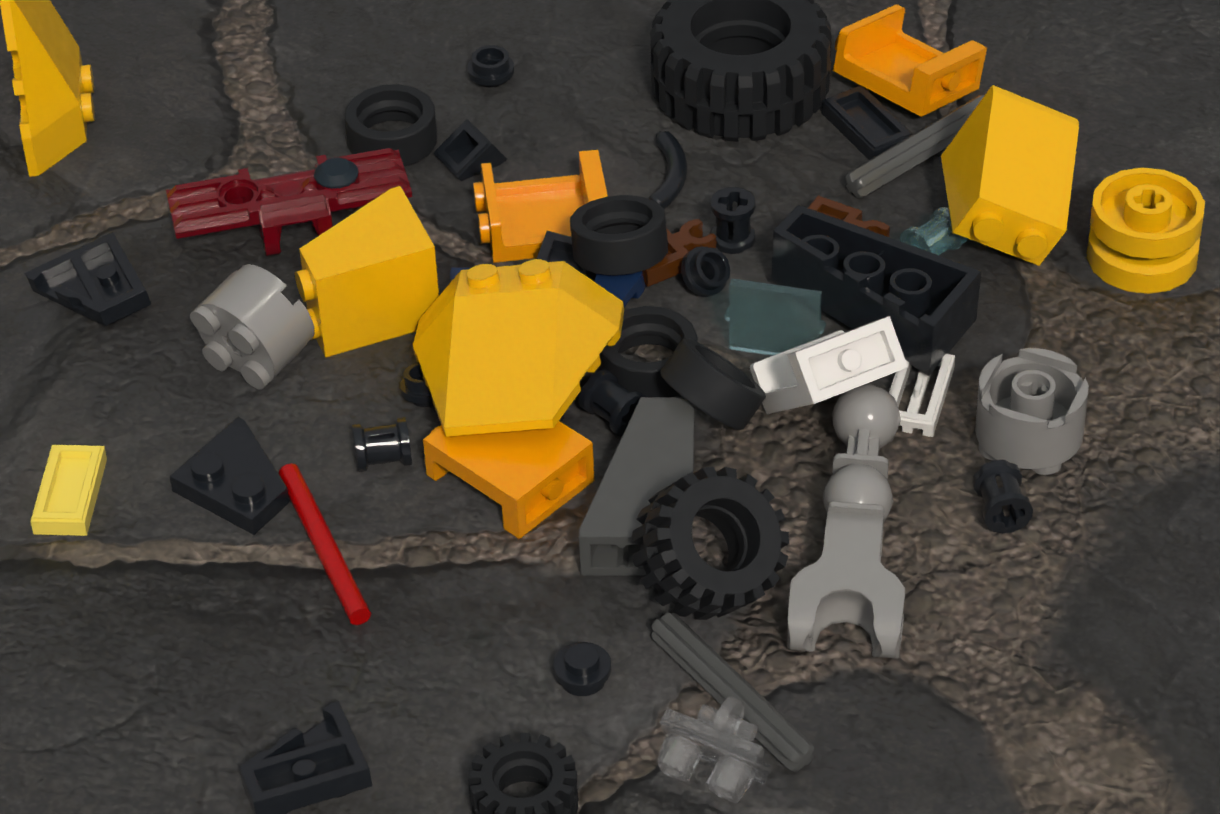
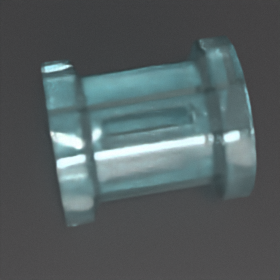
[900,207,967,255]

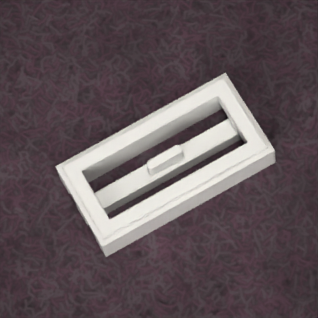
[889,354,955,437]

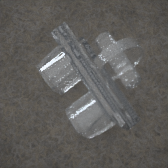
[657,697,772,803]

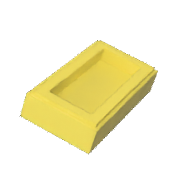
[30,445,107,536]

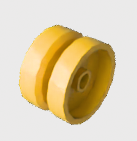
[1087,167,1205,294]

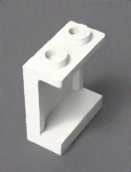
[750,316,908,414]

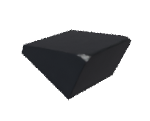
[433,119,507,181]

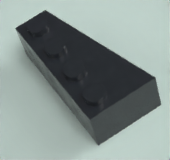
[771,205,981,376]

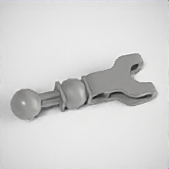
[787,383,905,659]

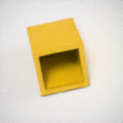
[941,85,1079,266]
[295,186,439,358]

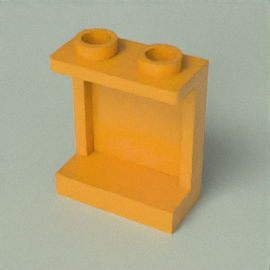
[833,4,987,117]
[473,150,608,263]
[423,421,595,539]

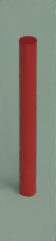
[278,463,371,625]

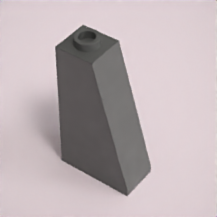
[579,397,695,576]

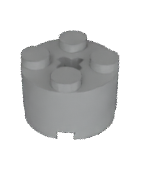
[190,264,315,390]
[975,348,1089,475]

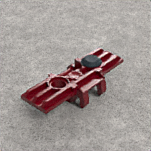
[166,148,412,256]

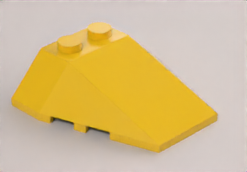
[0,0,95,177]
[413,259,624,437]

